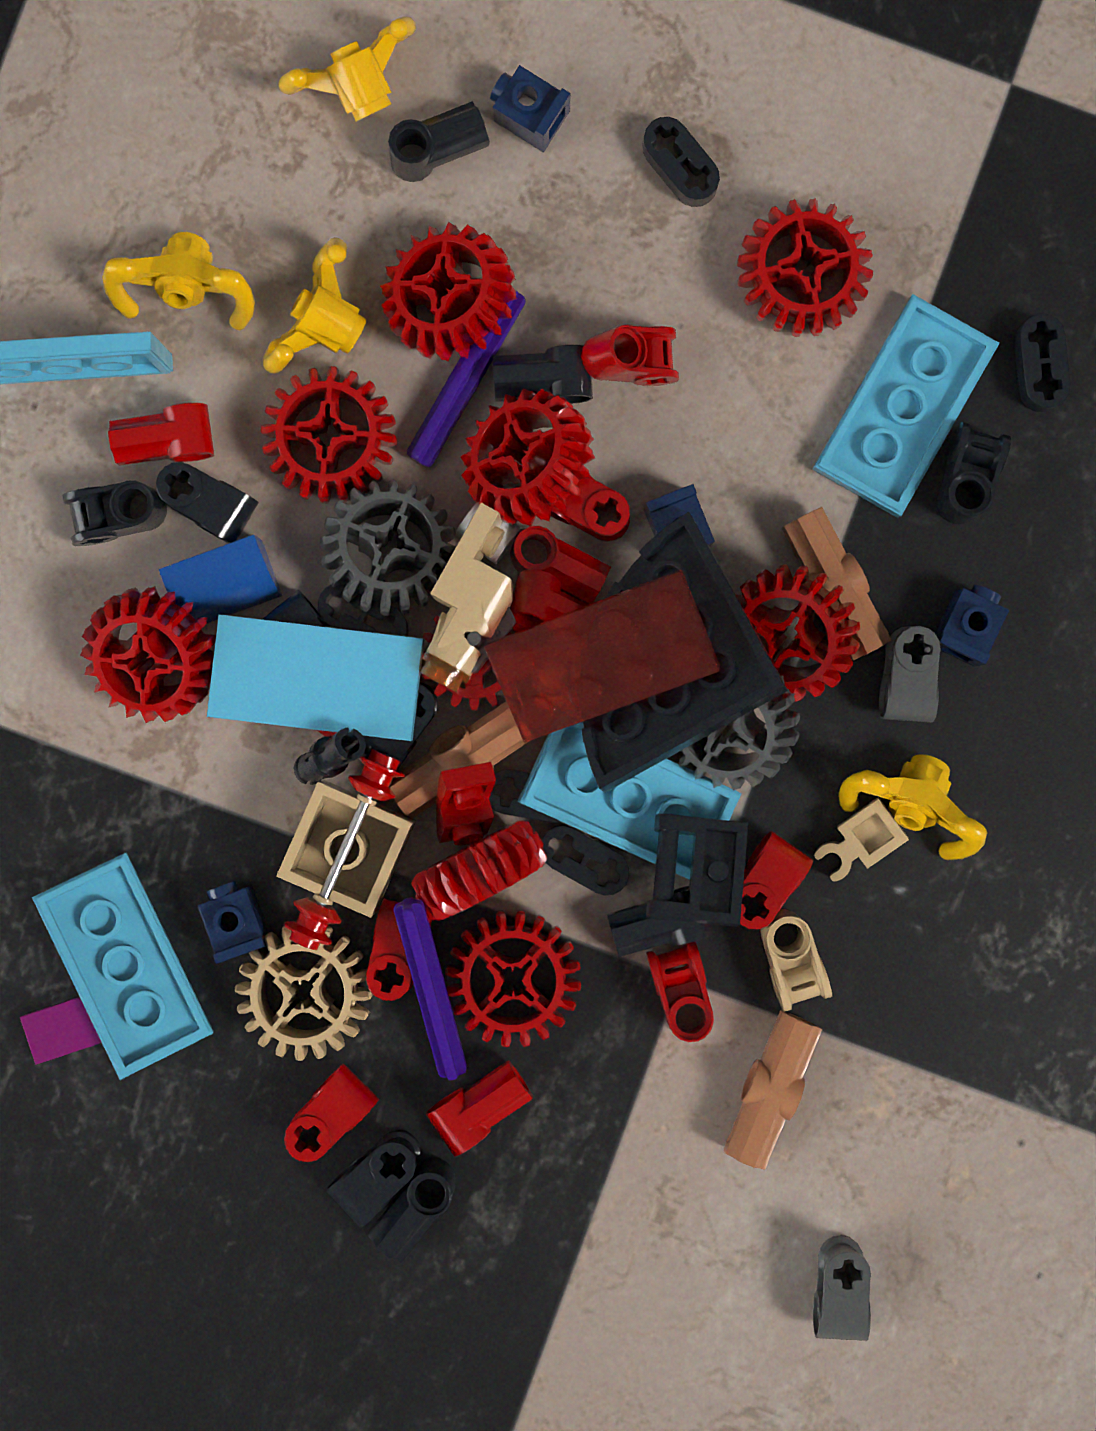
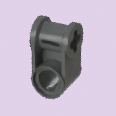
[879,626,941,723]
[813,1235,871,1341]

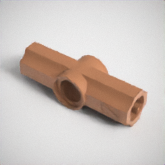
[782,507,892,661]
[389,698,537,819]
[724,1010,822,1170]

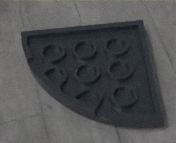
[579,512,788,793]

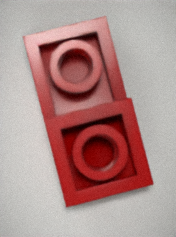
[436,762,496,846]

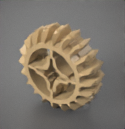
[235,926,373,1061]

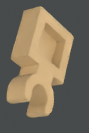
[814,797,909,881]

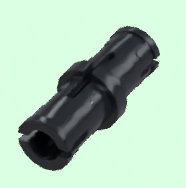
[293,728,366,785]

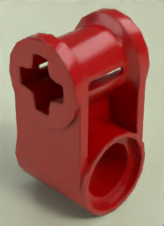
[581,324,679,386]
[551,477,630,542]
[740,831,813,929]
[366,899,432,1001]
[646,941,714,1042]
[284,1064,379,1162]

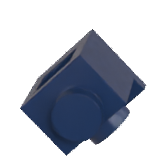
[490,65,571,153]
[643,484,715,547]
[935,585,1009,666]
[198,881,269,964]

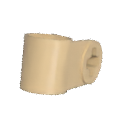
[760,909,832,1012]

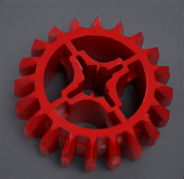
[737,198,873,337]
[380,222,517,362]
[260,366,397,504]
[460,388,595,526]
[736,564,860,702]
[80,586,216,723]
[411,820,547,921]
[445,910,581,1047]

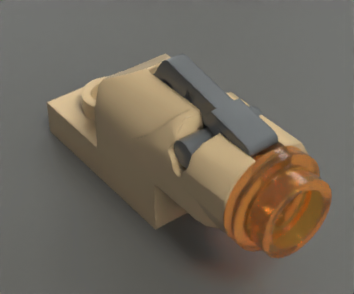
[420,503,516,692]

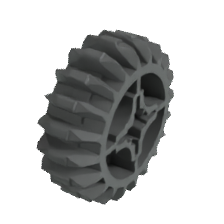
[320,479,456,616]
[679,676,800,791]

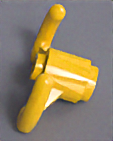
[278,16,416,121]
[102,232,255,331]
[263,237,366,374]
[838,754,987,860]

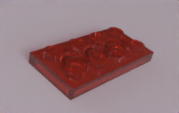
[484,569,720,743]

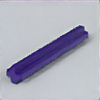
[407,291,526,467]
[394,897,467,1081]

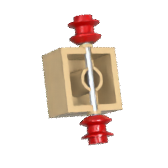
[276,749,417,950]

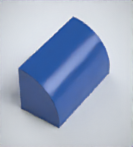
[158,535,282,623]

